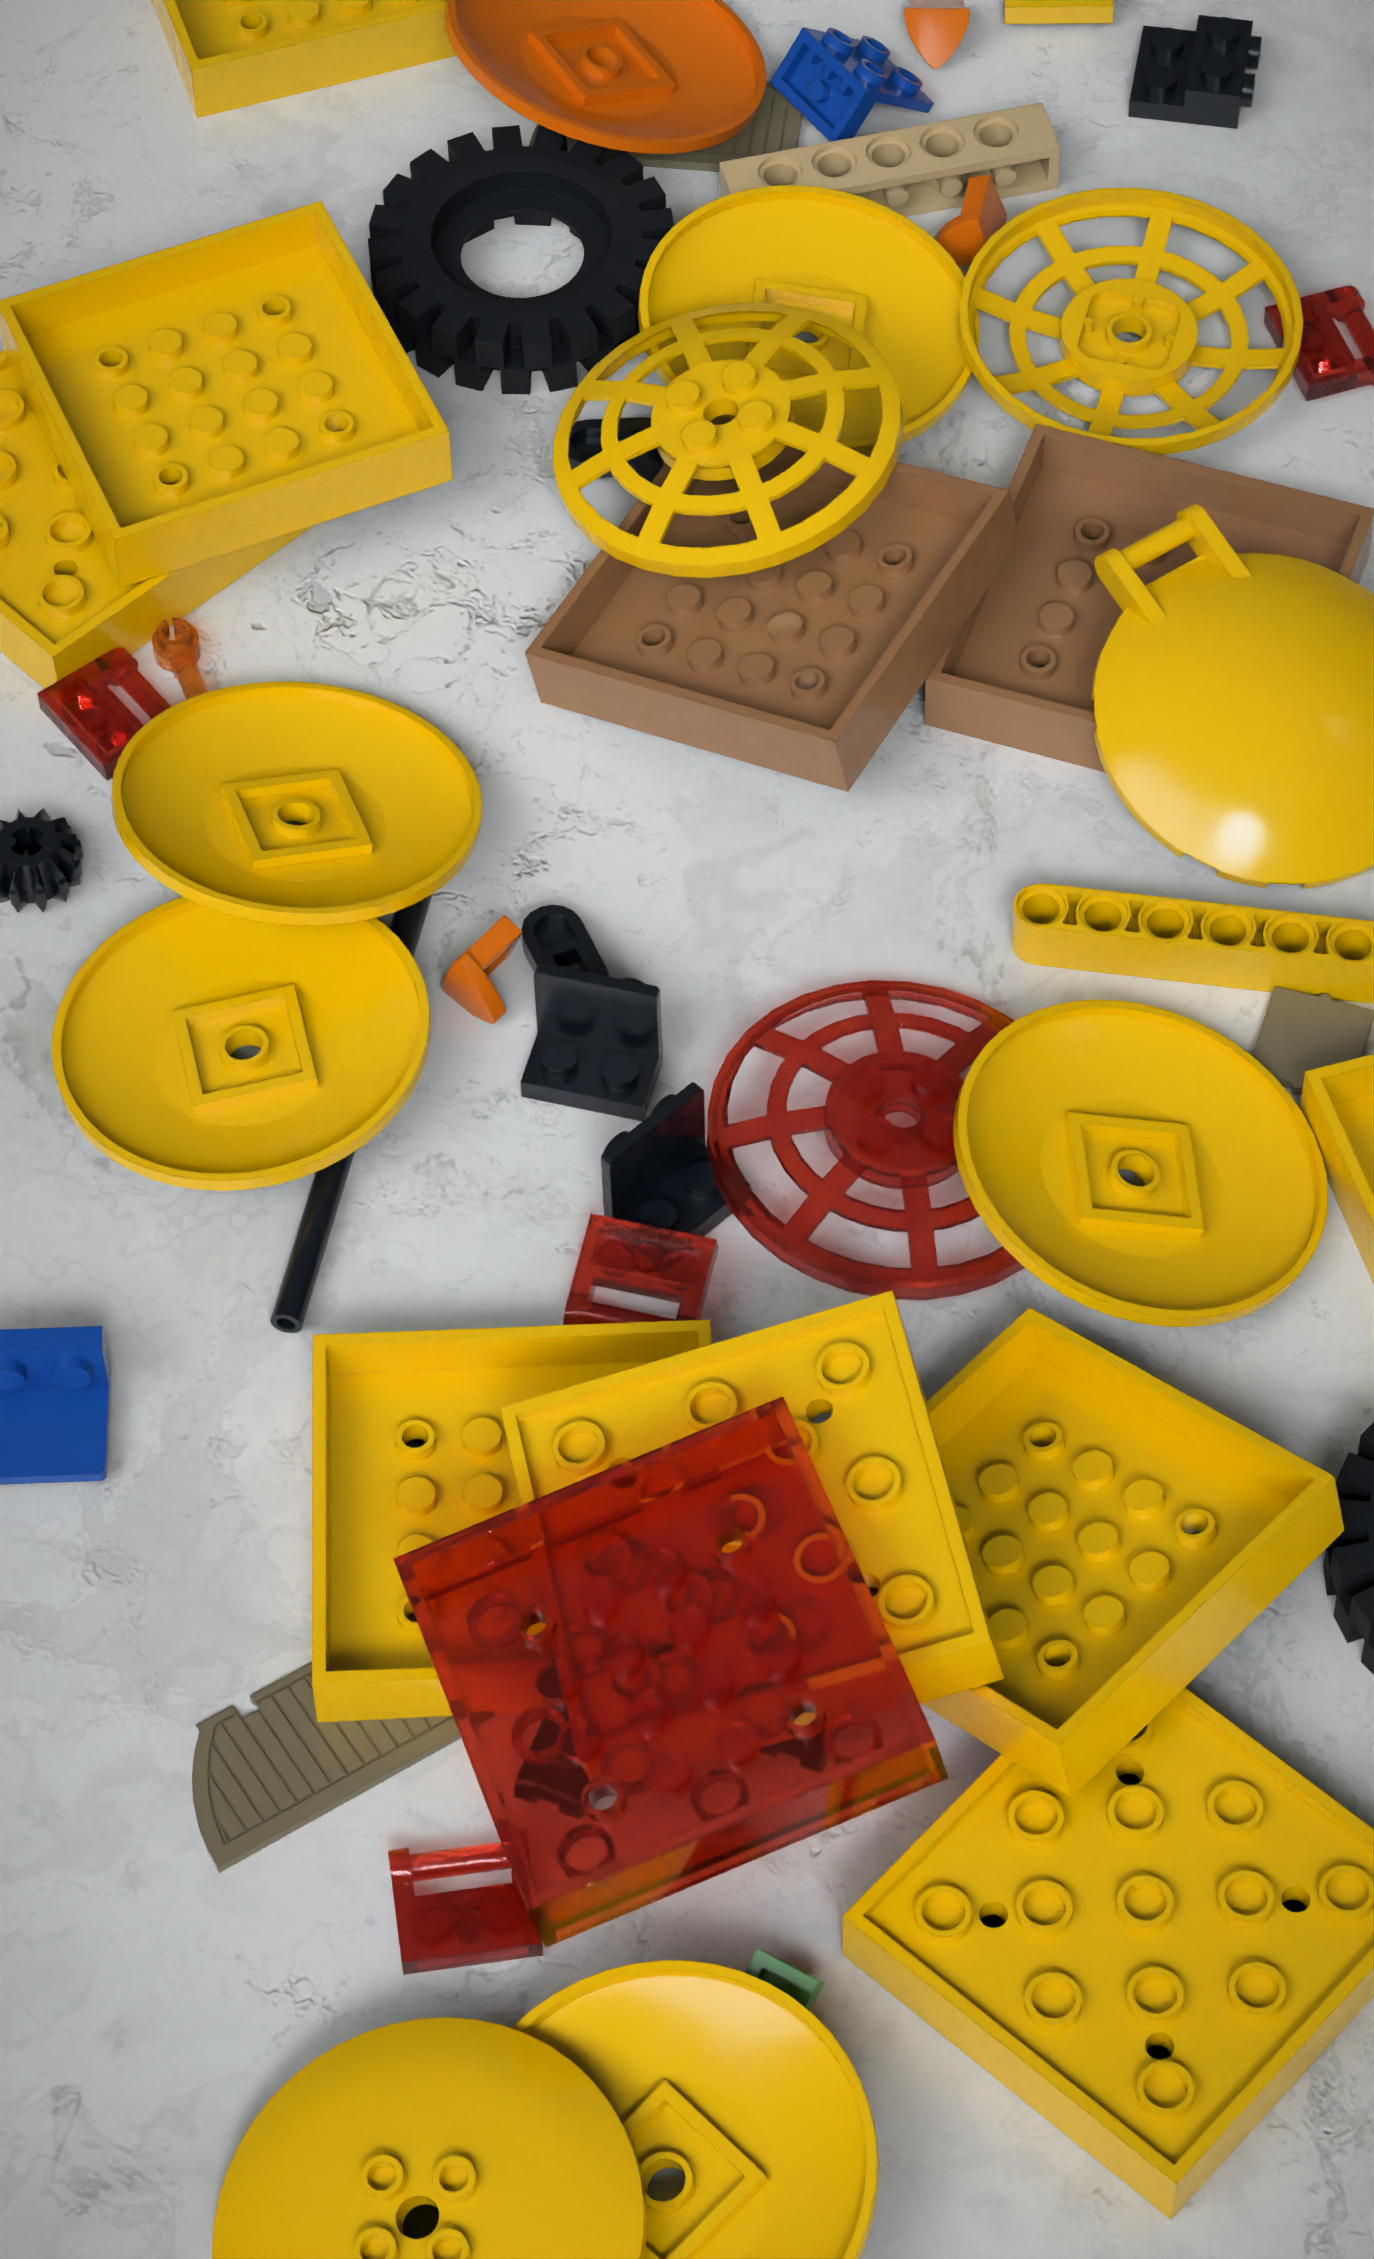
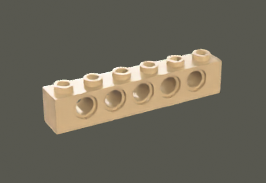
[719,102,1060,217]

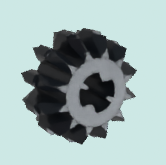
[0,808,83,913]

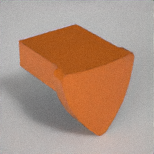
[904,0,970,69]
[934,175,1007,266]
[441,915,523,1024]

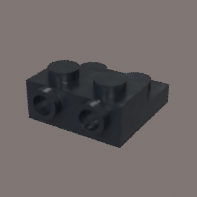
[1128,15,1262,129]

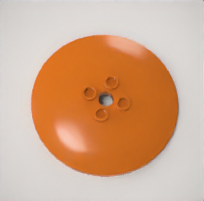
[444,0,767,154]

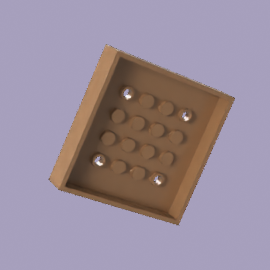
[525,416,1020,792]
[924,424,1374,773]

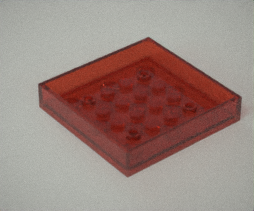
[393,1396,948,1948]

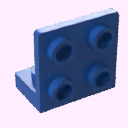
[770,27,934,142]
[0,1326,111,1485]

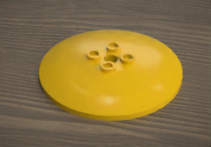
[638,185,980,454]
[111,682,482,926]
[51,896,431,1191]
[953,999,1328,1327]
[511,1960,880,2259]
[212,2017,647,2259]

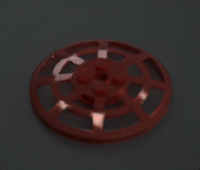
[706,980,1025,1300]

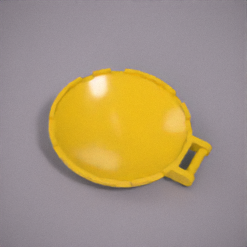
[1091,504,1374,889]

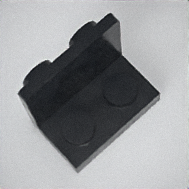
[520,963,663,1121]
[601,1082,751,1274]

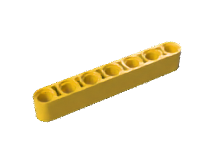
[1011,883,1374,1005]

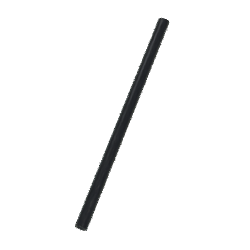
[270,894,433,1333]

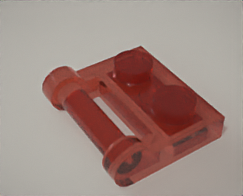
[1264,285,1374,401]
[37,647,172,781]
[563,1213,719,1325]
[388,1831,544,1975]

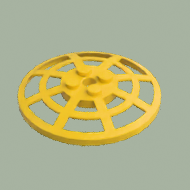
[958,187,1304,455]
[553,303,903,578]

